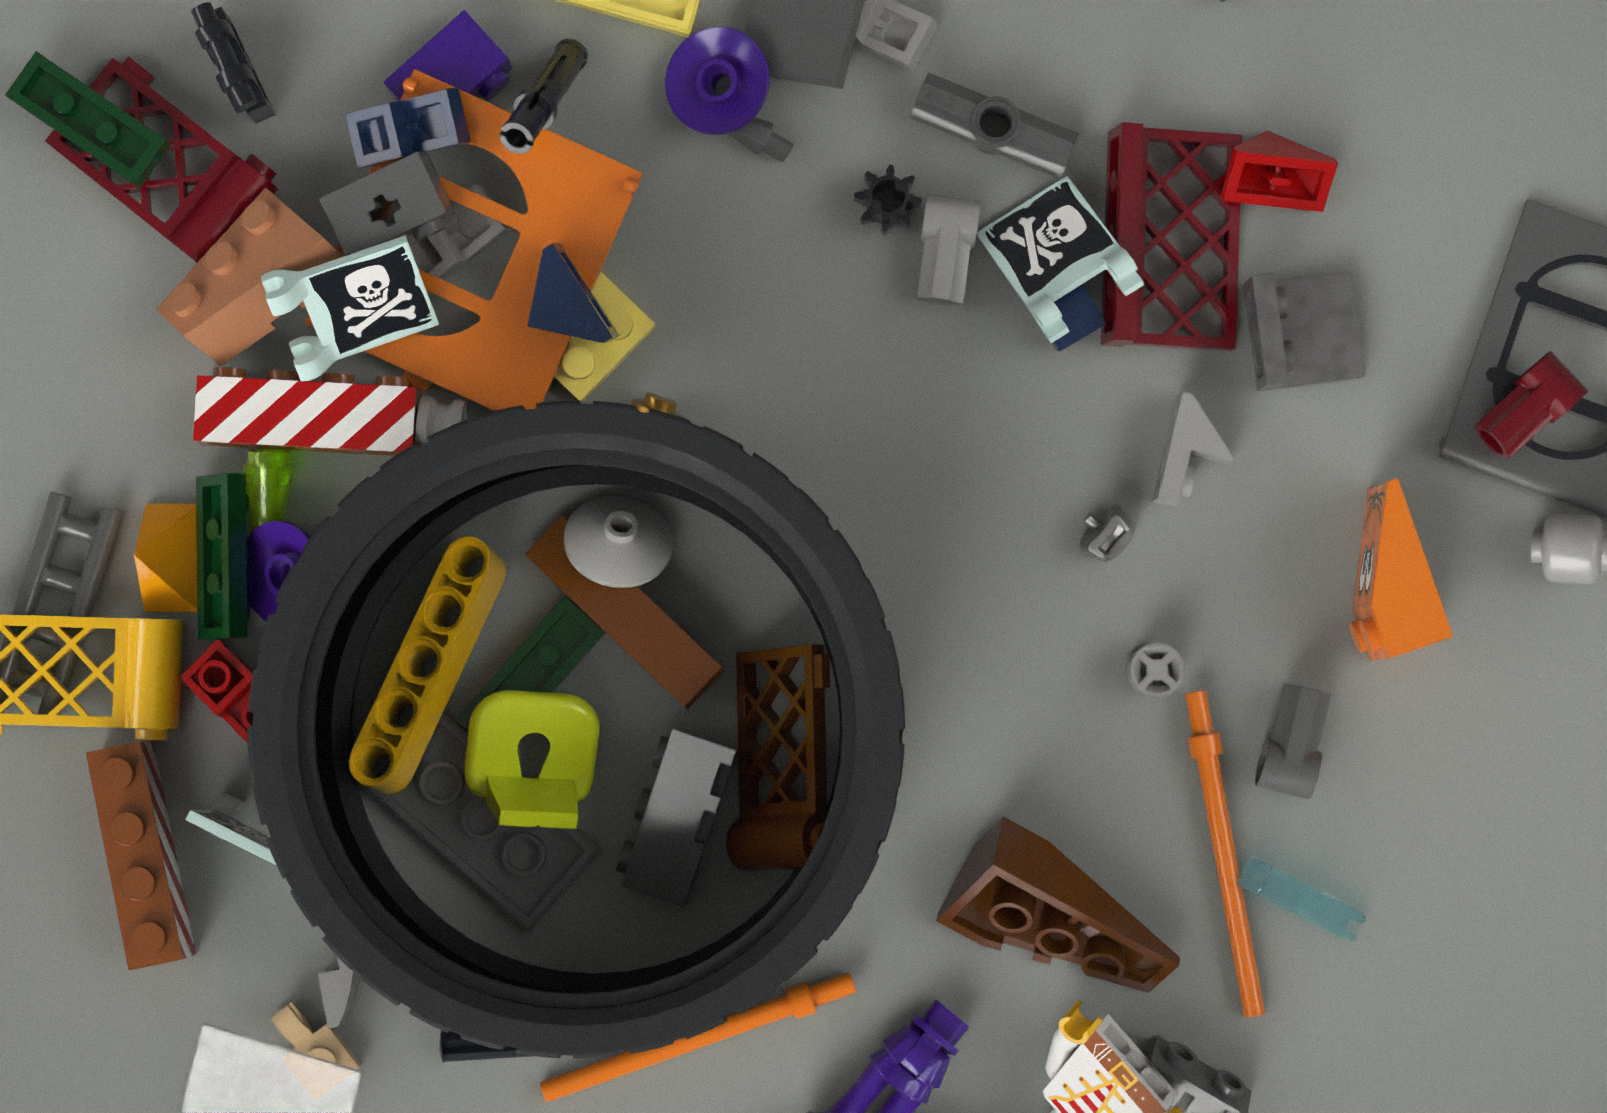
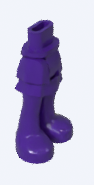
[807,999,969,1113]

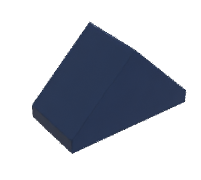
[527,243,620,343]

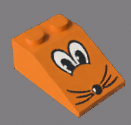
[1349,478,1453,661]

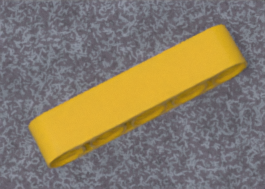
[349,536,507,794]

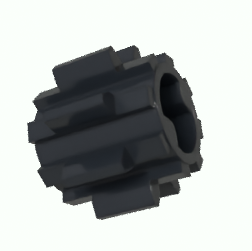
[854,164,922,236]

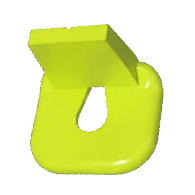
[464,690,600,829]

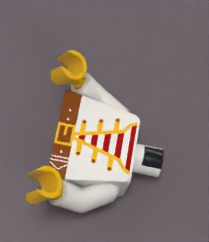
[1042,1000,1182,1113]

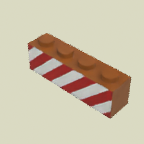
[193,367,423,456]
[86,741,196,971]

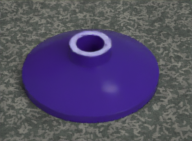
[665,27,770,135]
[246,520,311,621]

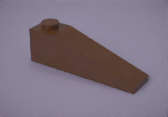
[936,816,1180,993]

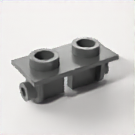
[1148,1035,1252,1113]

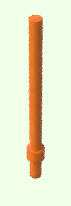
[1185,690,1265,1017]
[540,972,857,1102]

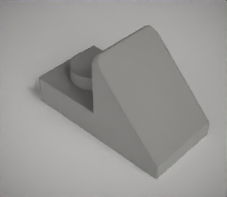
[1152,392,1234,507]

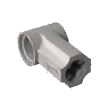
[917,194,981,306]

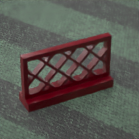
[1100,122,1243,351]

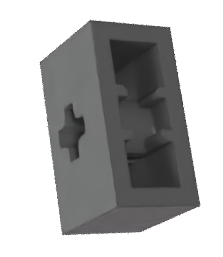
[319,152,456,256]

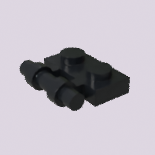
[191,2,276,124]

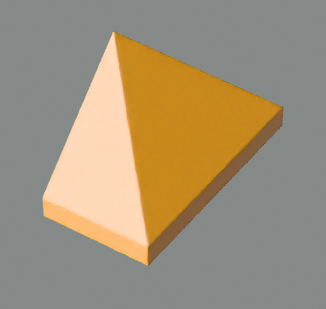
[134,503,197,612]

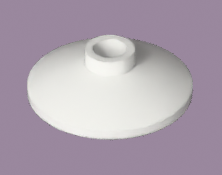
[564,496,673,588]

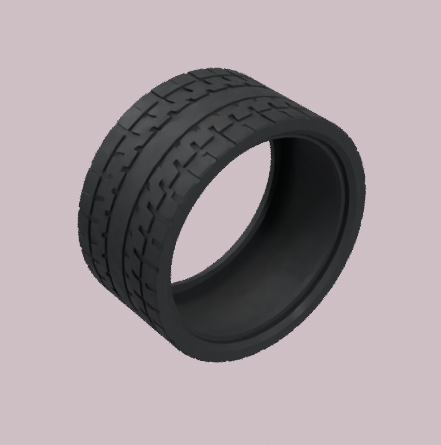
[248,400,905,1059]

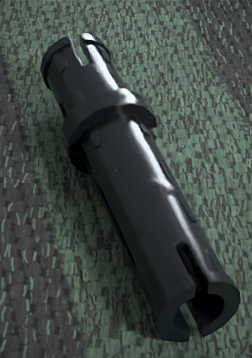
[499,38,588,154]

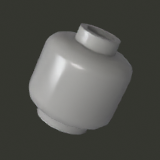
[1531,512,1607,585]

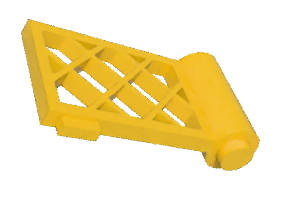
[0,614,183,740]

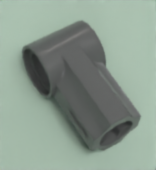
[1255,683,1331,799]

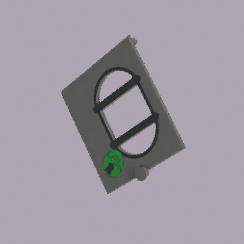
[1439,199,1607,517]

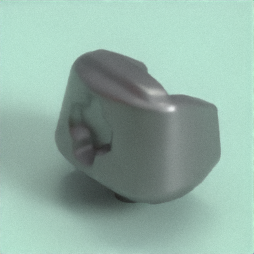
[1079,504,1136,563]

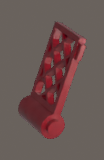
[45,56,279,263]

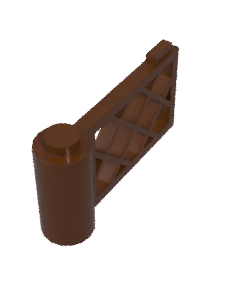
[726,644,830,871]

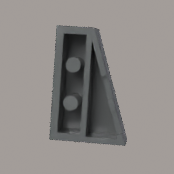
[616,729,738,907]

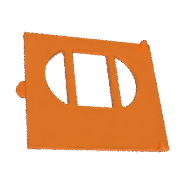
[304,69,643,411]

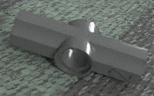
[910,72,1079,179]

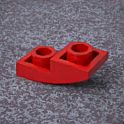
[179,639,253,744]

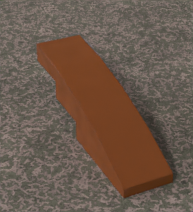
[525,515,725,710]

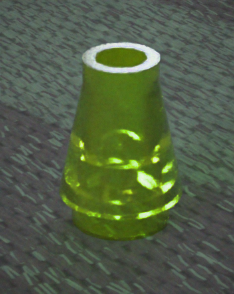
[241,449,296,527]

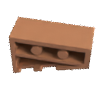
[155,188,344,366]

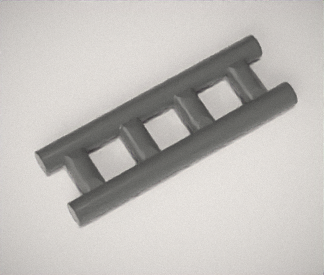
[0,491,123,715]

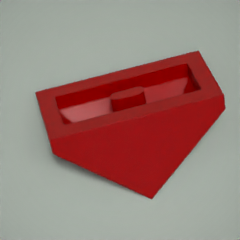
[1220,130,1338,212]

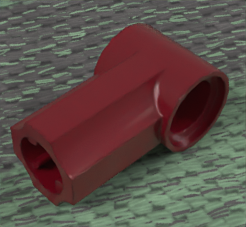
[1474,351,1588,460]

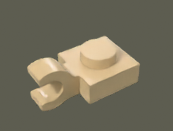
[270,1001,362,1101]

